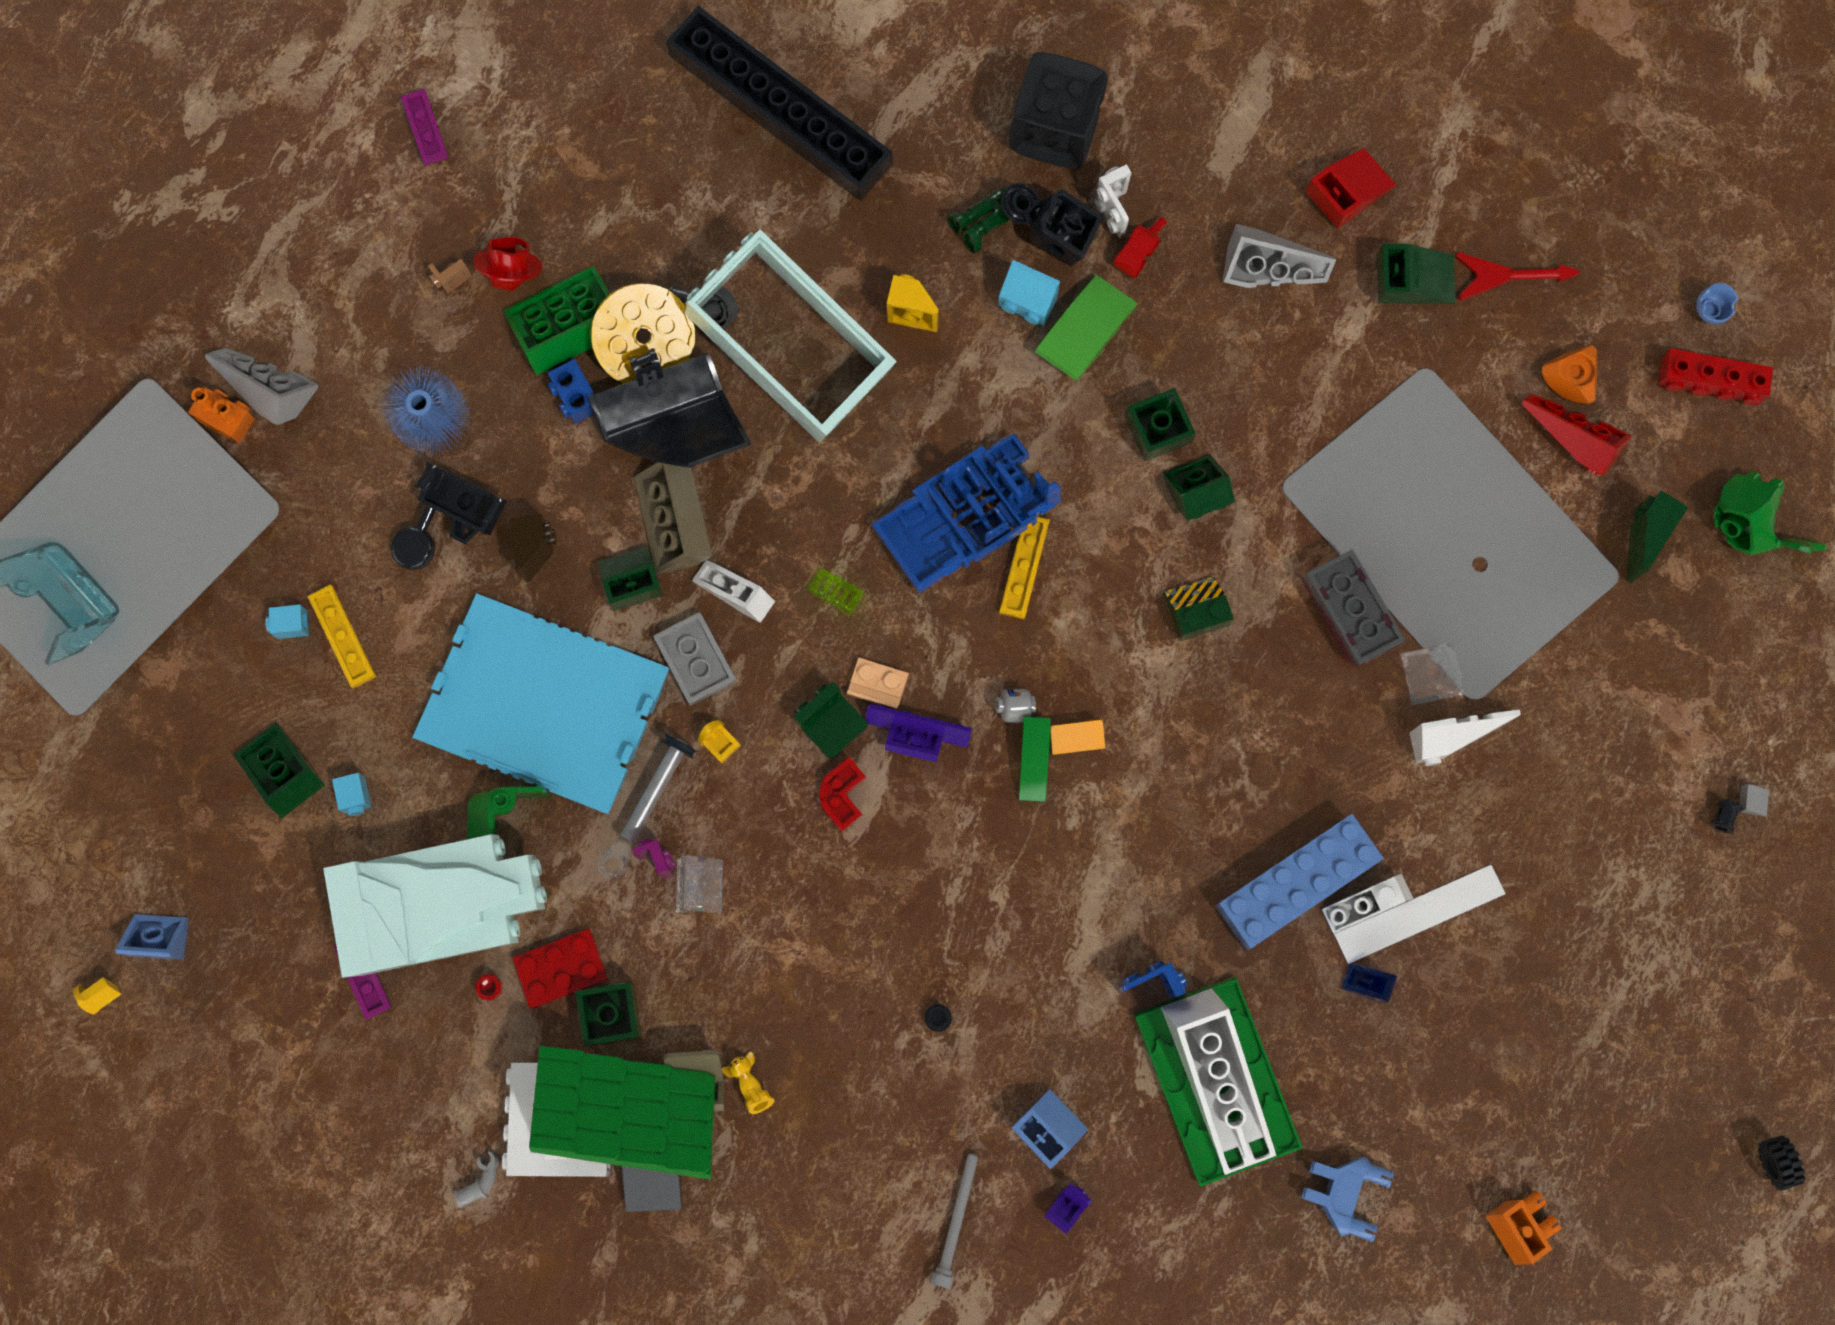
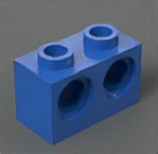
[547,359,594,424]

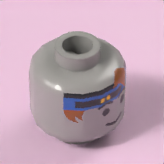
[995,688,1036,723]

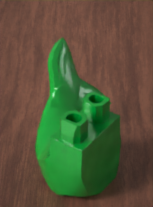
[1714,471,1827,555]

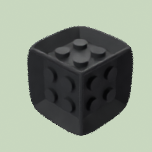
[1009,52,1107,169]

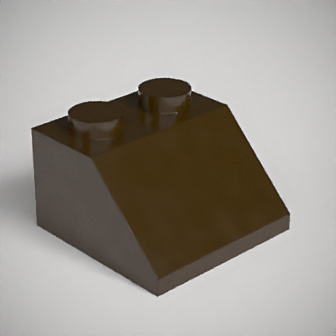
[510,514,557,582]

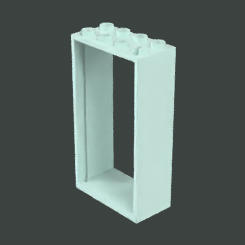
[685,229,897,443]

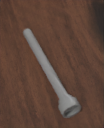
[930,1153,978,1289]

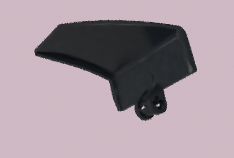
[588,348,751,468]

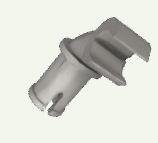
[454,1151,500,1208]

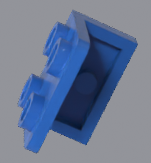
[1118,960,1187,999]

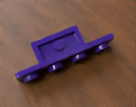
[866,704,972,762]

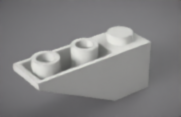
[1322,874,1413,934]

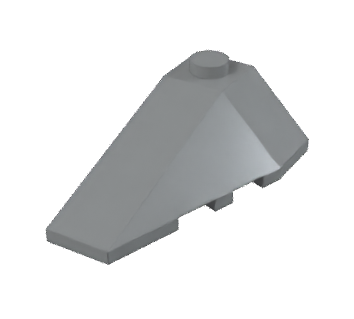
[1223,224,1336,288]
[205,348,318,425]

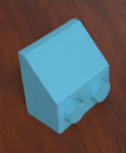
[998,260,1060,326]

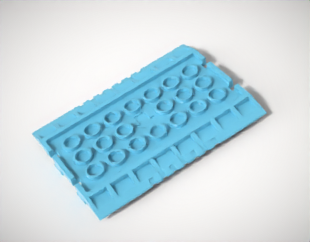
[412,593,670,814]

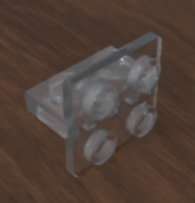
[676,855,723,913]

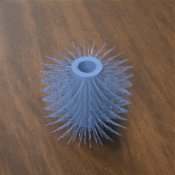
[380,367,472,454]

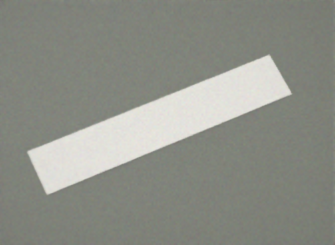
[1334,865,1505,964]

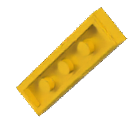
[999,517,1050,620]
[307,585,377,689]

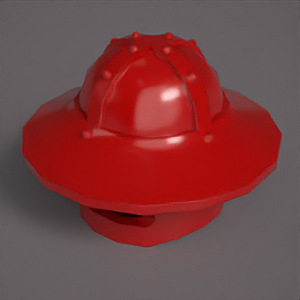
[473,236,543,292]

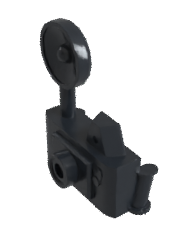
[391,461,507,570]

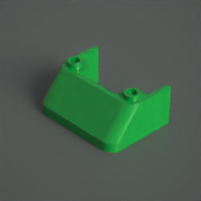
[467,786,550,899]

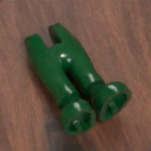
[947,186,1021,254]

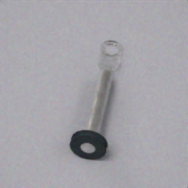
[597,733,698,879]

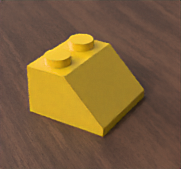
[887,274,939,332]

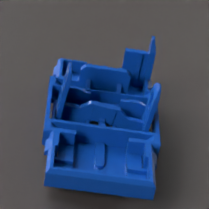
[872,433,1062,594]

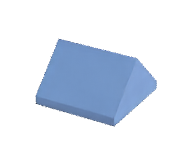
[115,914,189,960]

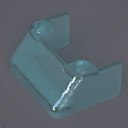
[0,542,119,666]

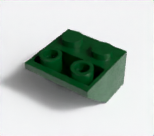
[598,546,664,611]

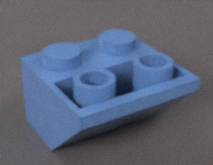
[1010,1089,1088,1169]

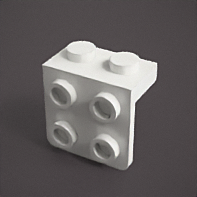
[1094,164,1131,239]

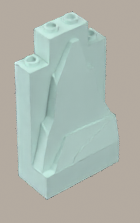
[323,834,547,978]

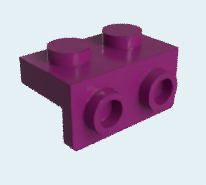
[632,838,676,880]

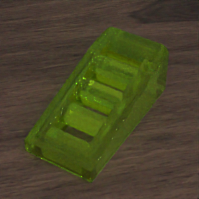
[807,568,865,617]

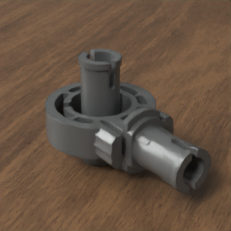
[669,285,739,329]

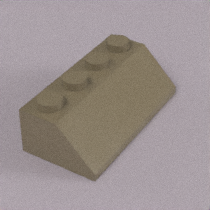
[634,462,712,574]

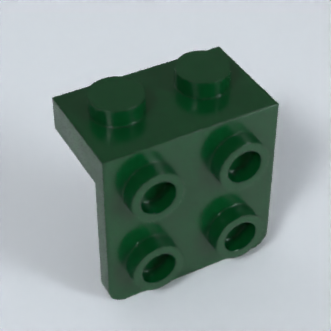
[793,682,868,759]

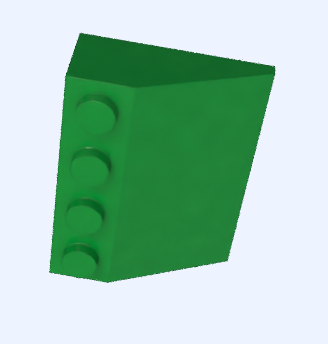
[503,265,610,376]

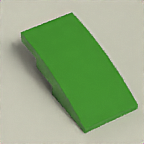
[1035,275,1138,381]

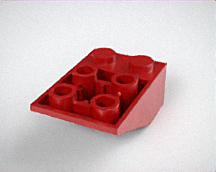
[1306,148,1396,229]

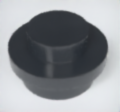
[925,1004,952,1032]

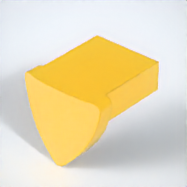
[697,720,741,764]
[72,977,121,1014]

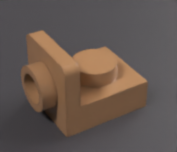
[428,259,472,294]

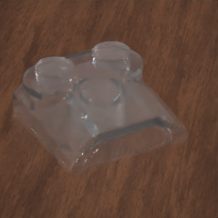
[1400,642,1466,705]

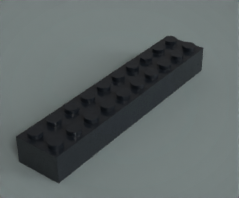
[666,6,893,201]

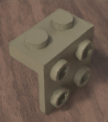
[664,1050,725,1111]

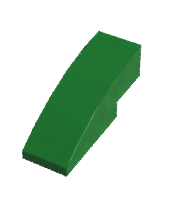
[1019,717,1051,802]

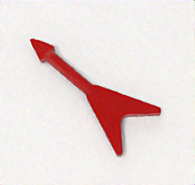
[1455,252,1580,301]

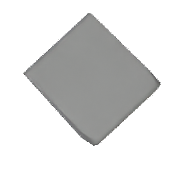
[1739,784,1769,817]

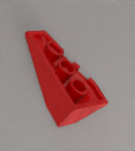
[1522,394,1632,475]

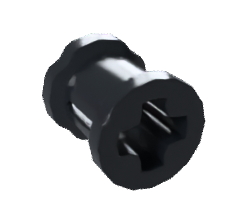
[1710,799,1743,834]

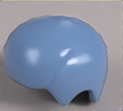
[1696,282,1738,325]

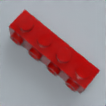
[1658,348,1773,406]

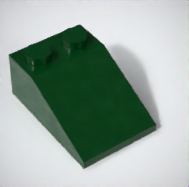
[1626,490,1689,583]
[233,722,325,819]

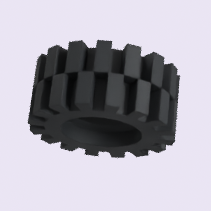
[1758,1135,1805,1191]

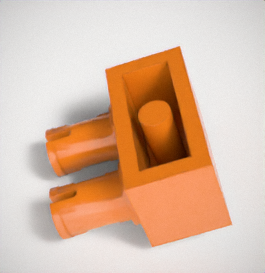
[188,387,255,444]
[1485,1190,1561,1265]

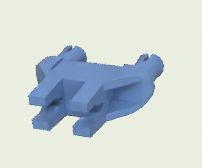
[1301,1156,1394,1242]

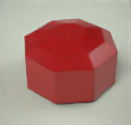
[475,974,503,1001]

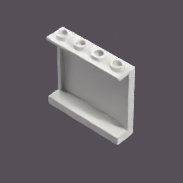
[502,1063,611,1177]

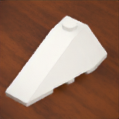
[1409,710,1521,766]

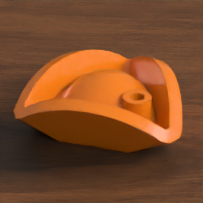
[1542,345,1597,404]

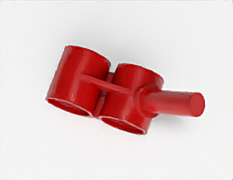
[1113,217,1167,279]

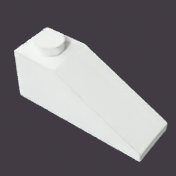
[692,560,775,623]

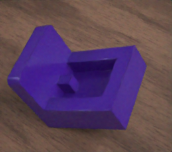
[1044,1183,1092,1234]

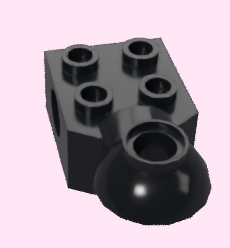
[1001,183,1104,267]

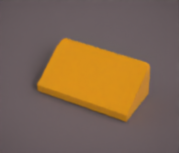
[1050,720,1105,755]

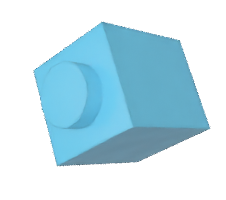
[265,605,309,639]
[332,773,371,816]

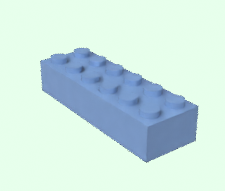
[1215,814,1384,951]

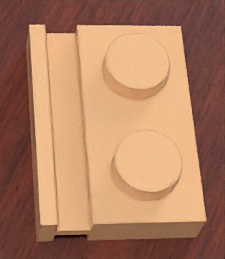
[847,658,909,710]

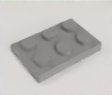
[653,612,737,706]

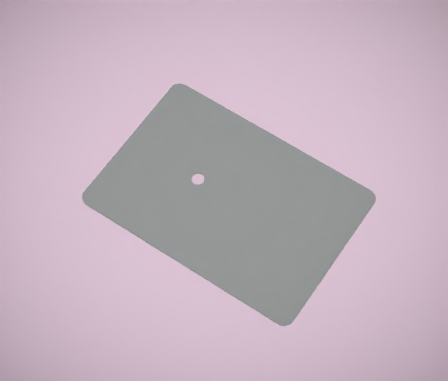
[1283,369,1619,700]
[0,379,279,716]

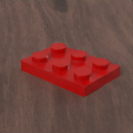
[512,929,608,1009]

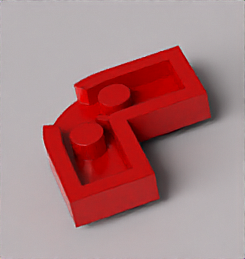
[819,757,866,832]

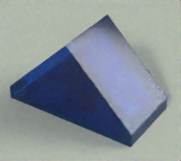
[1341,963,1397,1004]

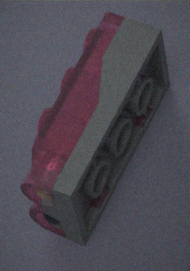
[1301,549,1406,668]

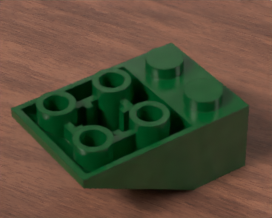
[1377,244,1455,304]

